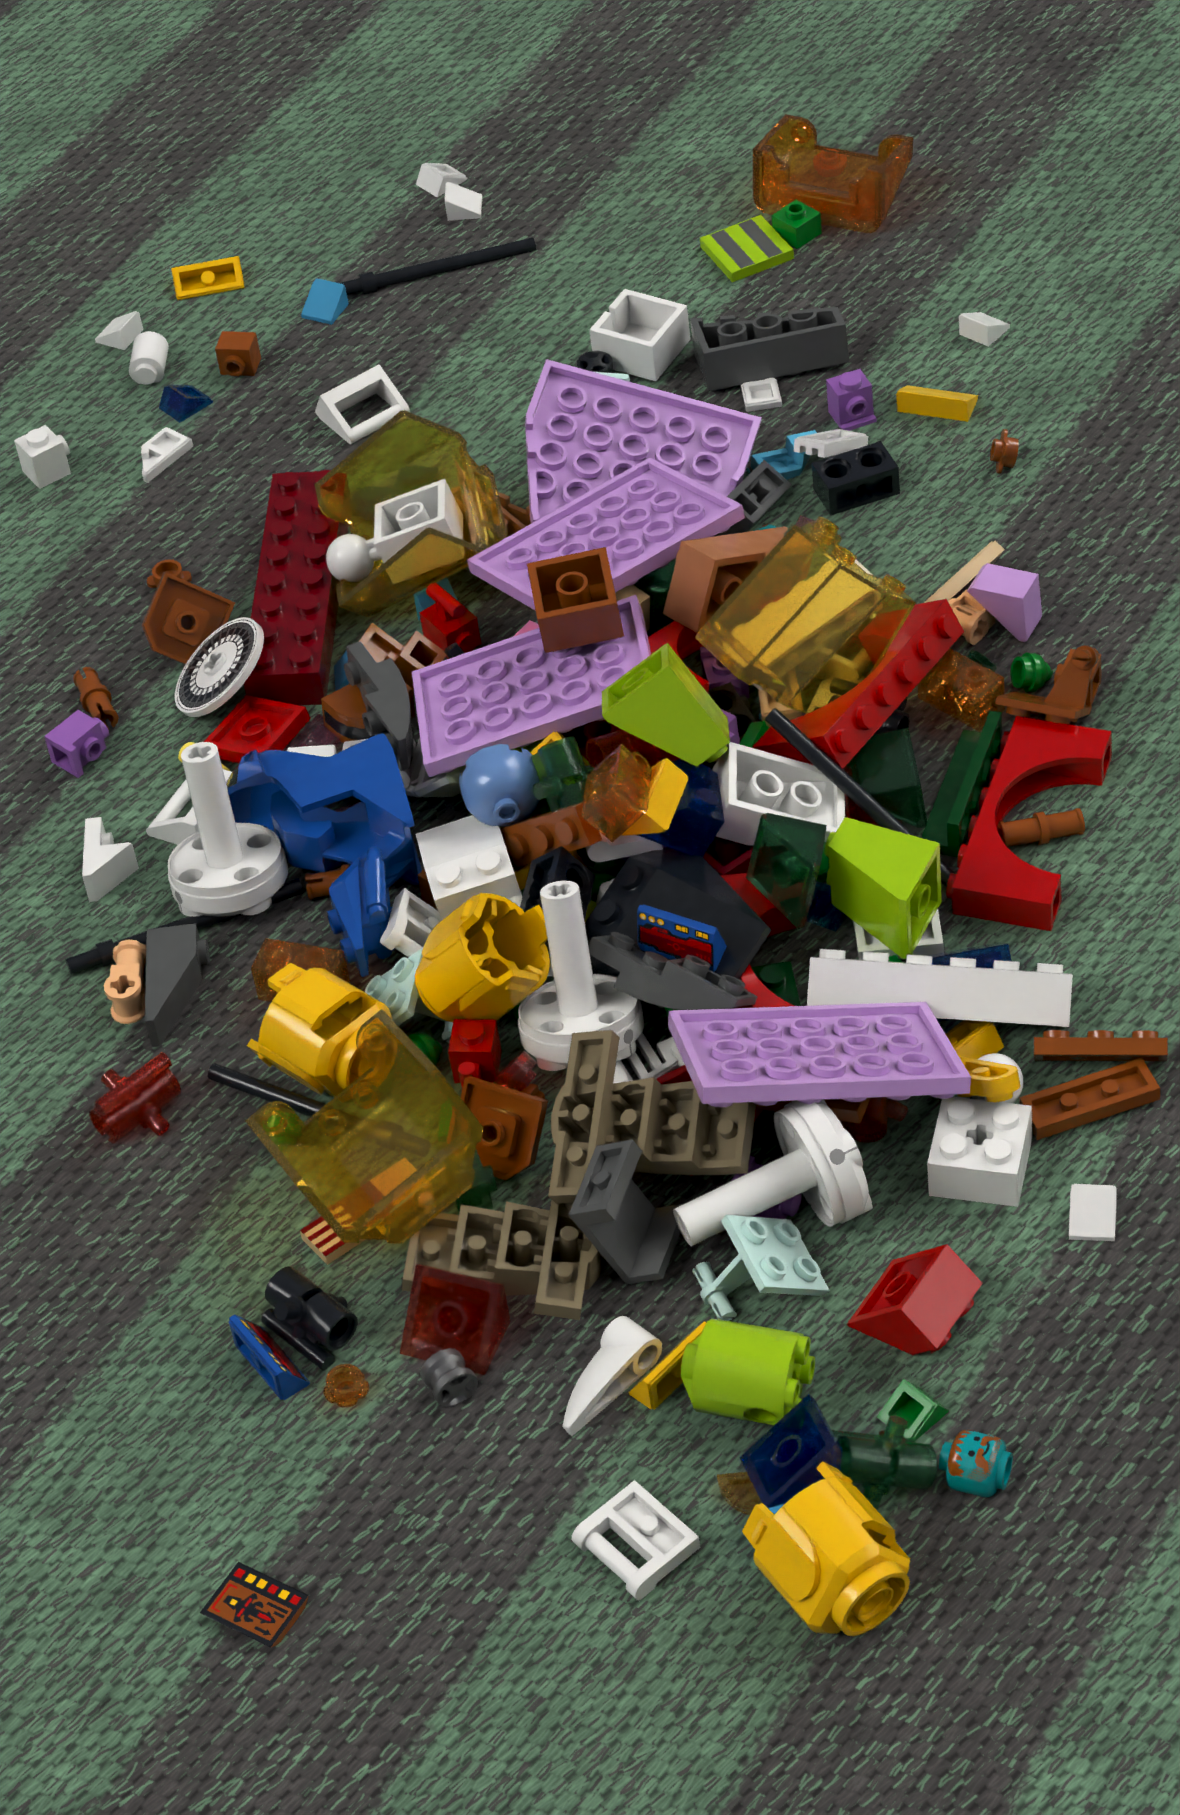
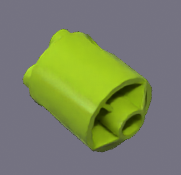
[681,1318,815,1428]

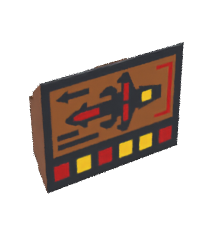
[200,1562,309,1647]

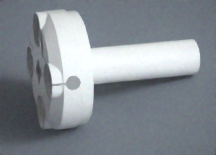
[168,742,288,917]
[518,881,644,1071]
[673,1099,873,1246]

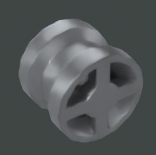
[420,1348,478,1408]

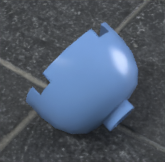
[459,744,543,828]

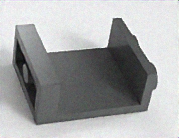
[569,1139,683,1285]

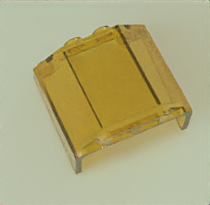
[315,410,508,617]
[695,515,916,714]
[245,1009,483,1244]

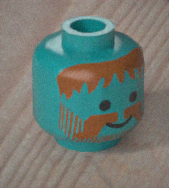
[939,1430,1013,1497]

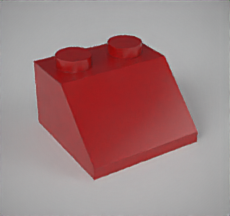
[847,1244,983,1355]

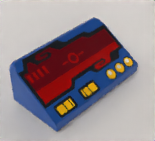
[637,904,727,972]
[229,1315,310,1400]

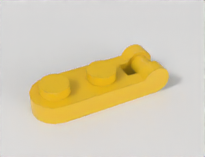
[957,1057,1021,1102]

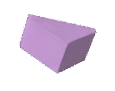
[967,563,1042,642]

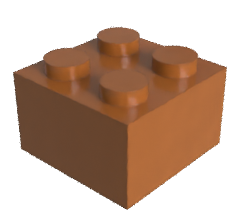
[527,547,624,653]

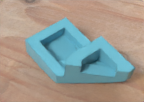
[751,430,817,480]

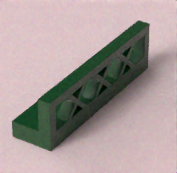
[921,710,1002,857]

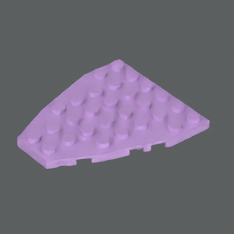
[525,359,762,590]

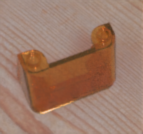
[753,114,913,233]

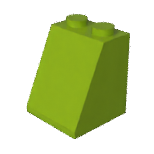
[602,643,730,767]
[825,817,942,959]

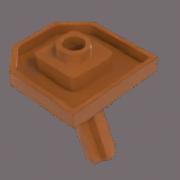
[142,572,235,665]
[452,1076,549,1180]

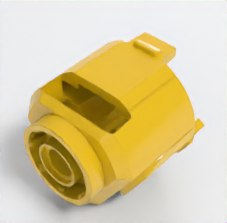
[415,892,550,1022]
[246,963,397,1102]
[742,1461,910,1636]

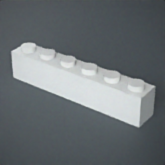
[807,949,1073,1027]

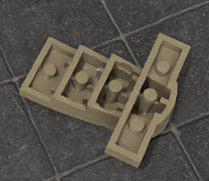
[548,1030,756,1204]
[402,1200,604,1320]

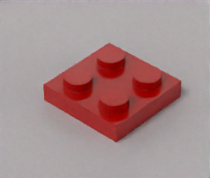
[204,695,311,763]

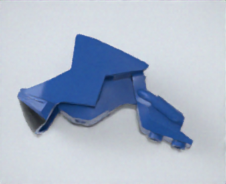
[226,733,422,977]

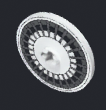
[175,617,264,717]

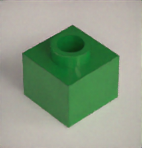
[771,199,822,249]

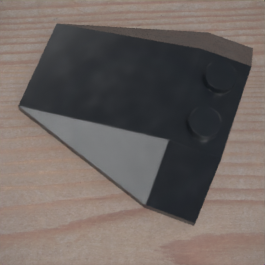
[585,845,771,979]

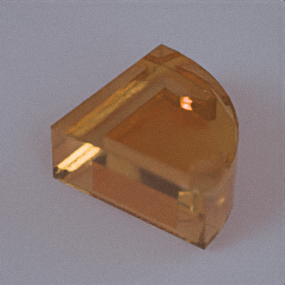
[717,1470,768,1515]

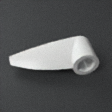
[562,1316,662,1436]

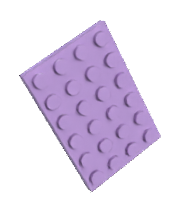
[467,457,745,610]
[412,595,651,777]
[668,1002,971,1107]

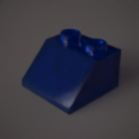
[621,759,725,857]

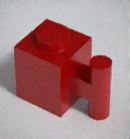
[419,582,481,659]
[448,1019,502,1088]

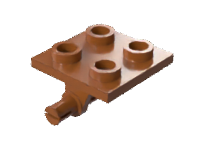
[995,645,1099,724]

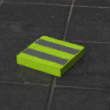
[700,215,794,283]

